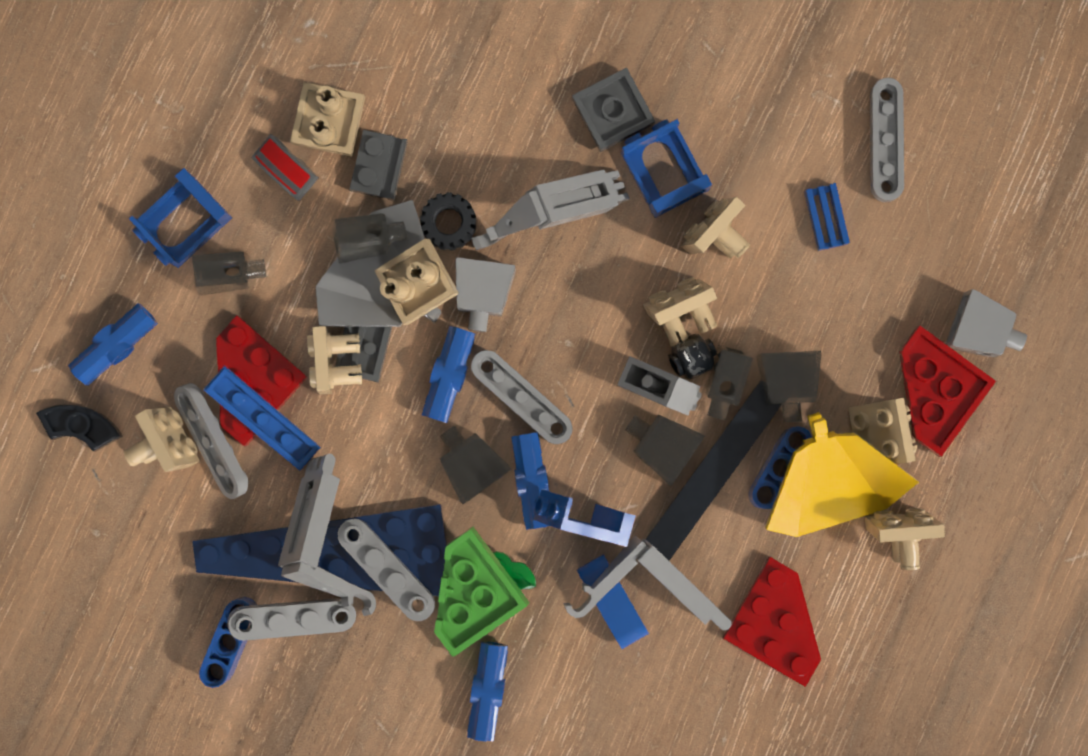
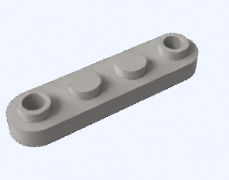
[870,78,904,202]
[471,350,572,444]
[174,383,248,499]
[338,519,435,621]
[227,598,356,641]

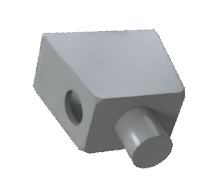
[455,257,516,332]
[945,289,1027,357]

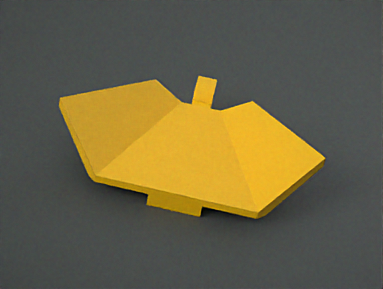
[765,412,919,537]

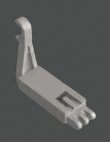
[471,170,630,250]
[278,454,376,616]
[563,535,731,630]

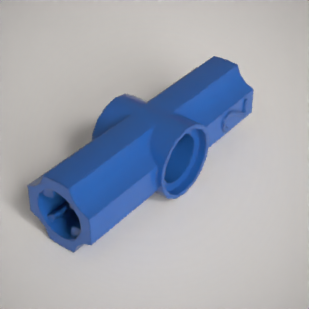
[68,303,158,386]
[422,326,476,423]
[511,432,549,530]
[467,641,508,742]

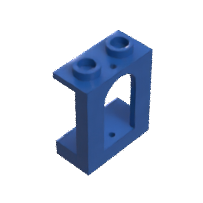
[621,119,712,218]
[129,168,232,268]
[533,489,635,547]

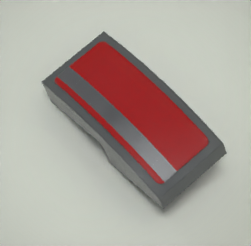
[251,134,319,201]

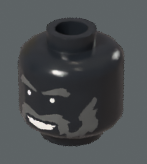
[668,334,717,380]

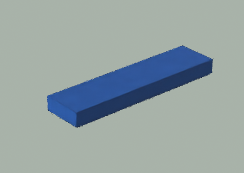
[203,365,321,471]

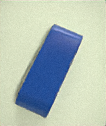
[748,426,812,509]
[576,554,649,649]
[199,597,257,688]

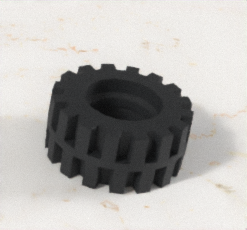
[420,192,476,251]

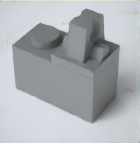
[617,356,702,415]

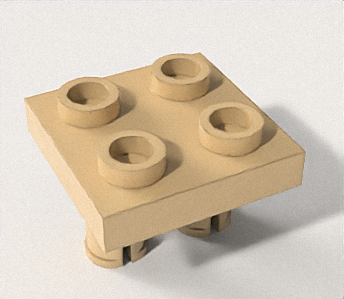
[290,82,365,157]
[681,197,750,259]
[374,238,459,325]
[643,277,717,346]
[307,326,362,395]
[848,398,917,464]
[124,407,200,472]
[865,508,945,570]

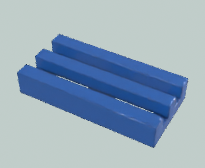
[804,183,850,251]

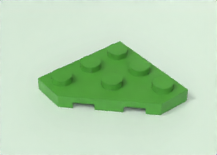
[434,526,530,657]

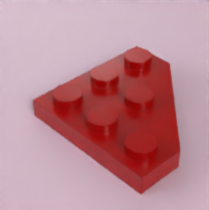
[216,315,308,447]
[899,326,996,457]
[722,556,821,687]

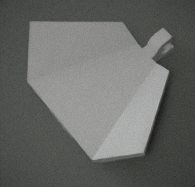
[316,200,442,327]

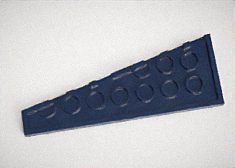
[192,504,447,597]

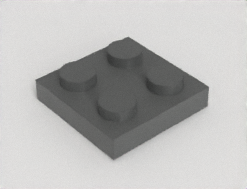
[572,67,655,152]

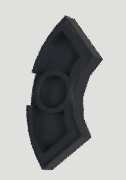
[36,405,123,452]

